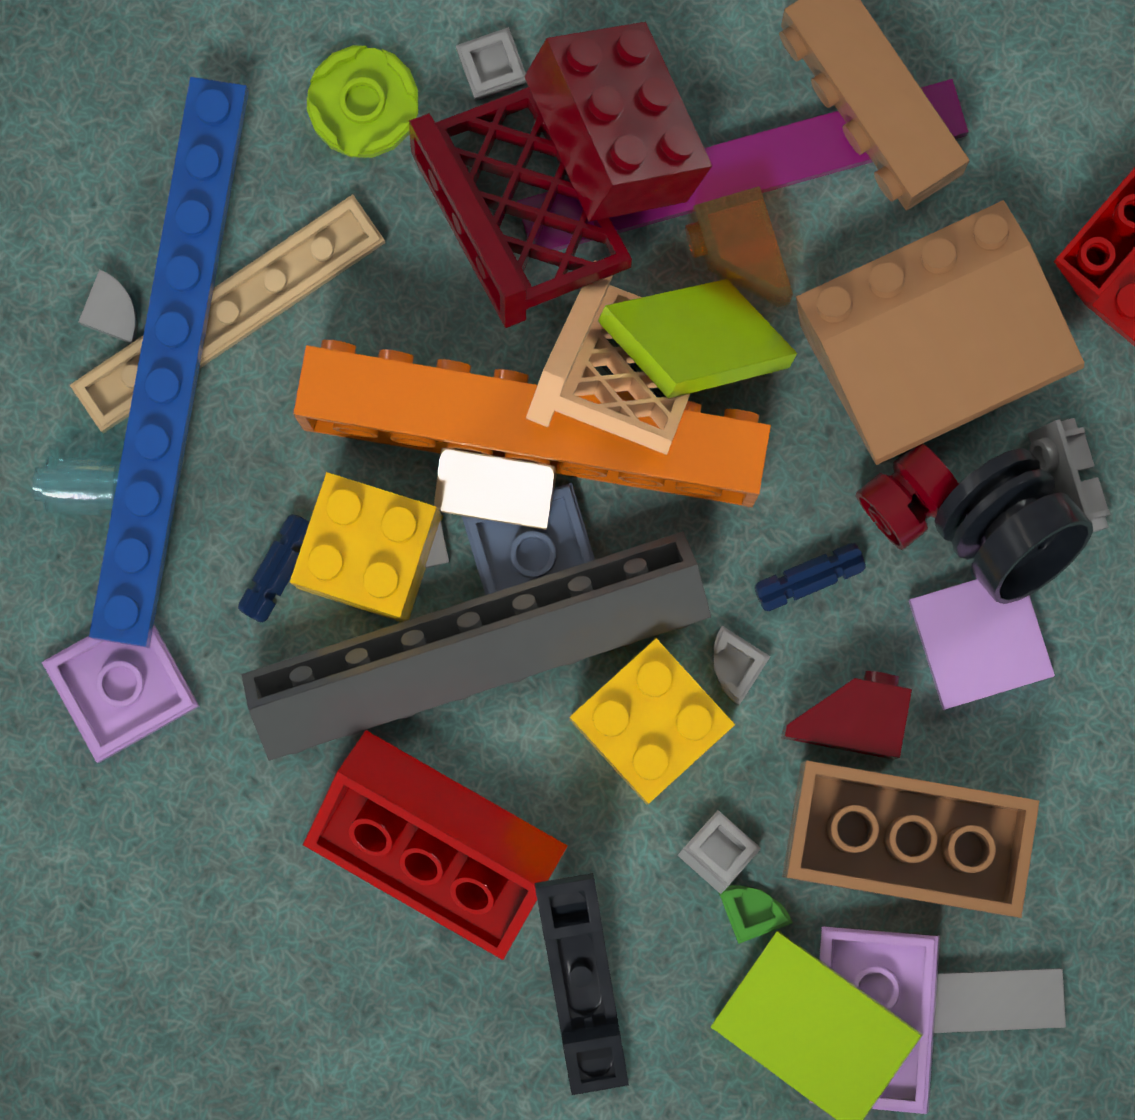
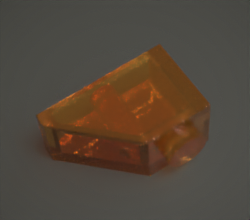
[685,186,793,307]

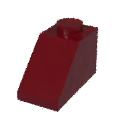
[781,671,912,760]

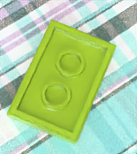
[598,279,798,399]
[711,931,923,1120]

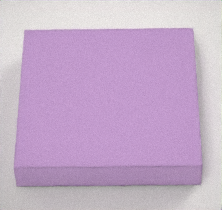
[909,579,1055,710]
[42,625,200,763]

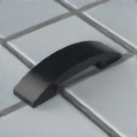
[535,873,629,1095]

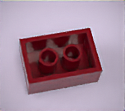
[524,21,712,222]

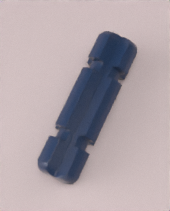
[238,514,309,623]
[755,543,866,611]

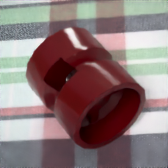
[855,444,959,551]

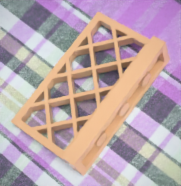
[526,260,690,455]

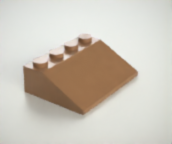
[796,200,1085,465]

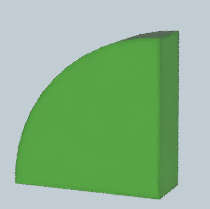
[718,885,793,944]

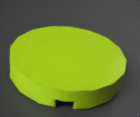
[307,45,419,158]

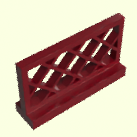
[409,87,632,328]

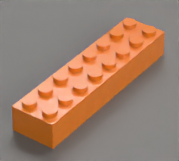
[293,340,771,508]

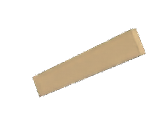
[70,194,386,433]

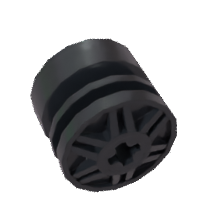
[934,448,1093,604]

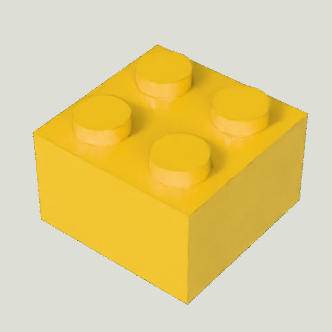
[290,472,443,622]
[570,638,735,805]

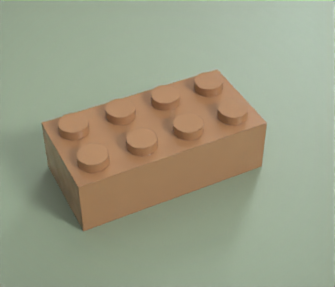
[782,761,1040,918]

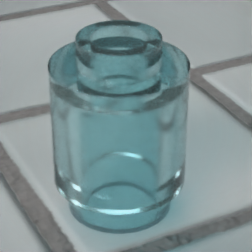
[33,456,119,516]

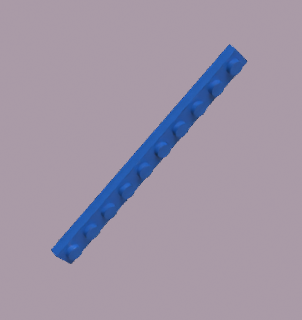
[89,77,249,648]

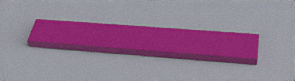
[517,79,969,251]

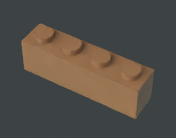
[779,0,970,211]

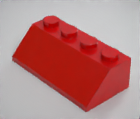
[303,730,568,960]

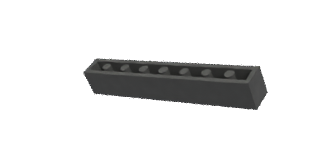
[241,531,711,761]

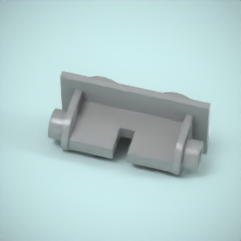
[1028,418,1111,533]

